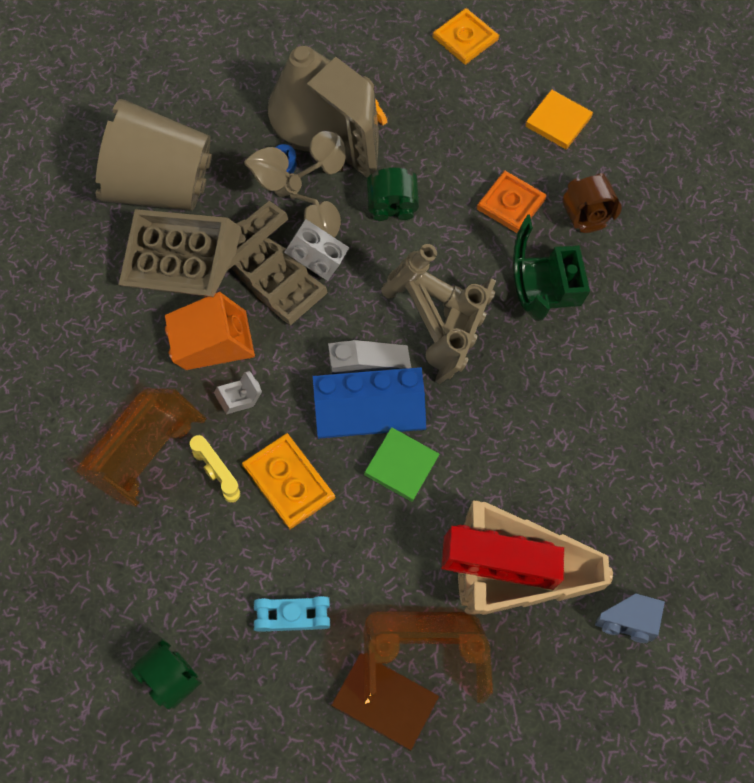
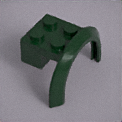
[513,214,590,321]

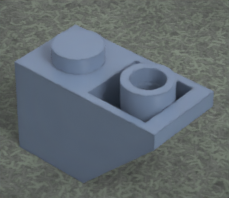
[595,594,665,643]

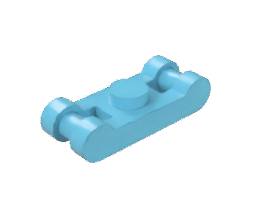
[254,596,330,632]

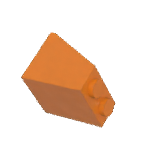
[165,292,255,370]

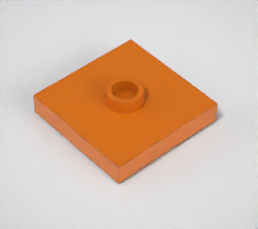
[477,170,547,233]

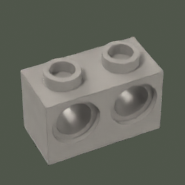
[284,219,349,281]

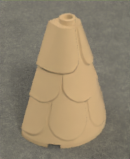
[458,500,613,615]

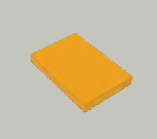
[242,433,335,530]

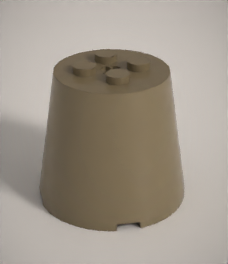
[96,99,212,211]

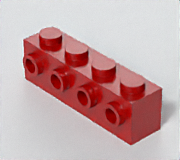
[441,525,565,590]

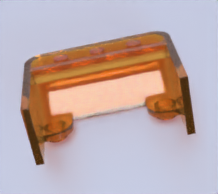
[77,388,207,507]
[363,612,493,703]

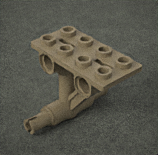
[381,244,496,384]

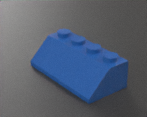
[313,367,426,439]

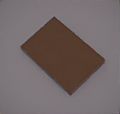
[331,653,439,752]

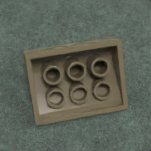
[119,209,241,297]

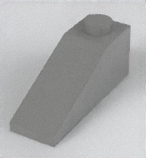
[328,340,411,375]

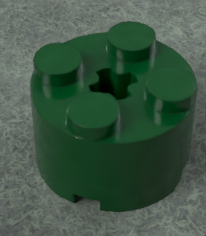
[367,167,419,221]
[130,638,202,710]

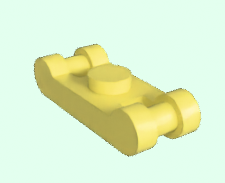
[190,435,240,503]

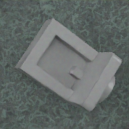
[214,371,262,414]

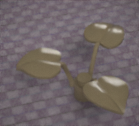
[244,131,346,238]

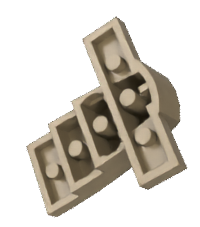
[228,201,328,326]

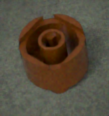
[562,173,622,233]

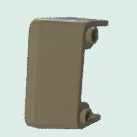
[307,57,379,178]

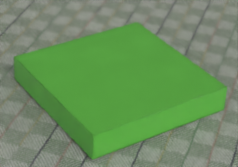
[364,427,439,502]

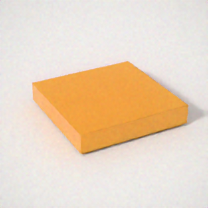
[432,8,499,65]
[525,90,593,150]

